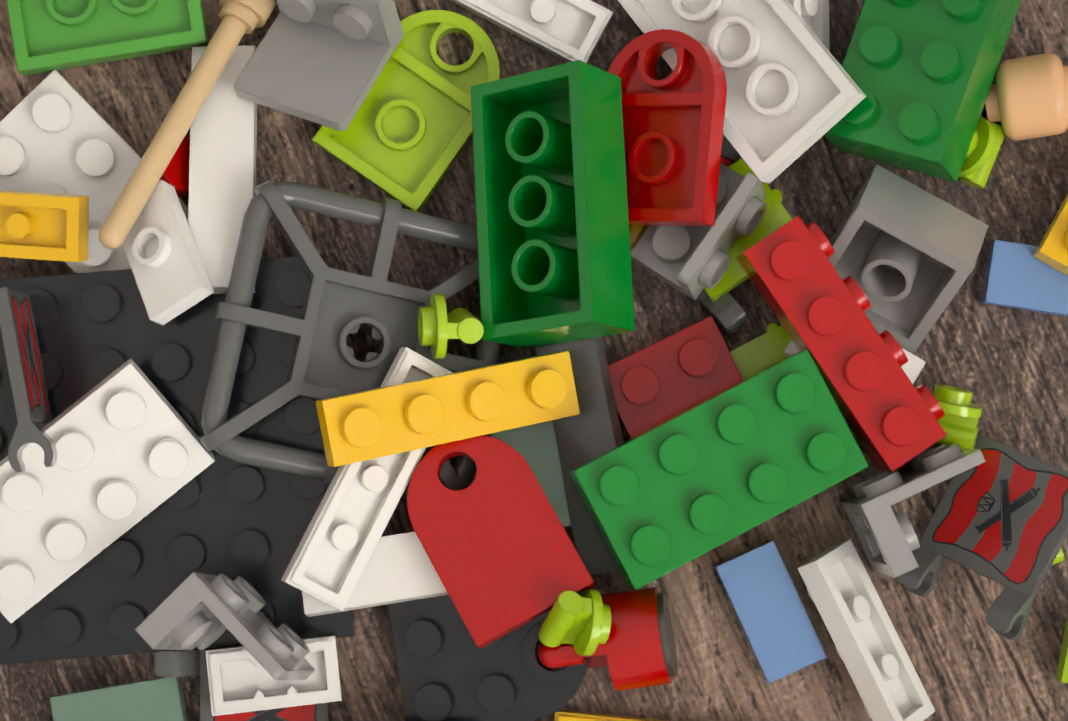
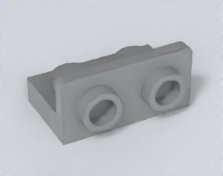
[631,163,767,300]

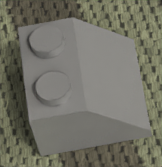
[828,164,989,354]

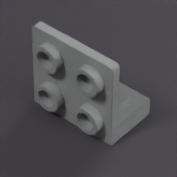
[233,0,404,131]
[841,443,986,578]
[135,572,315,680]

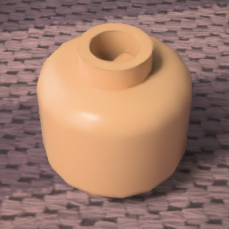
[985,53,1068,141]

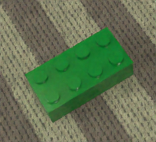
[824,0,1021,183]
[471,60,635,349]
[567,349,869,590]

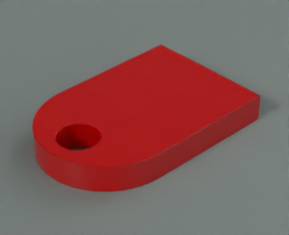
[608,29,727,226]
[407,435,595,649]

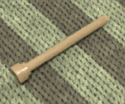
[98,0,276,249]

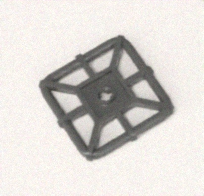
[199,179,502,498]

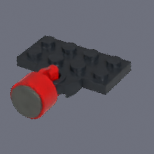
[387,587,677,721]

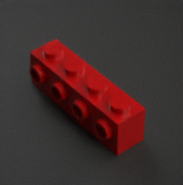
[736,216,947,472]

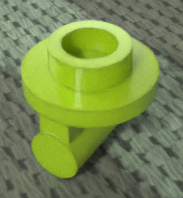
[959,116,1005,189]
[417,293,484,359]
[933,384,983,449]
[538,589,611,656]

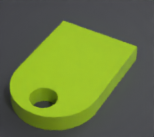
[312,10,500,212]

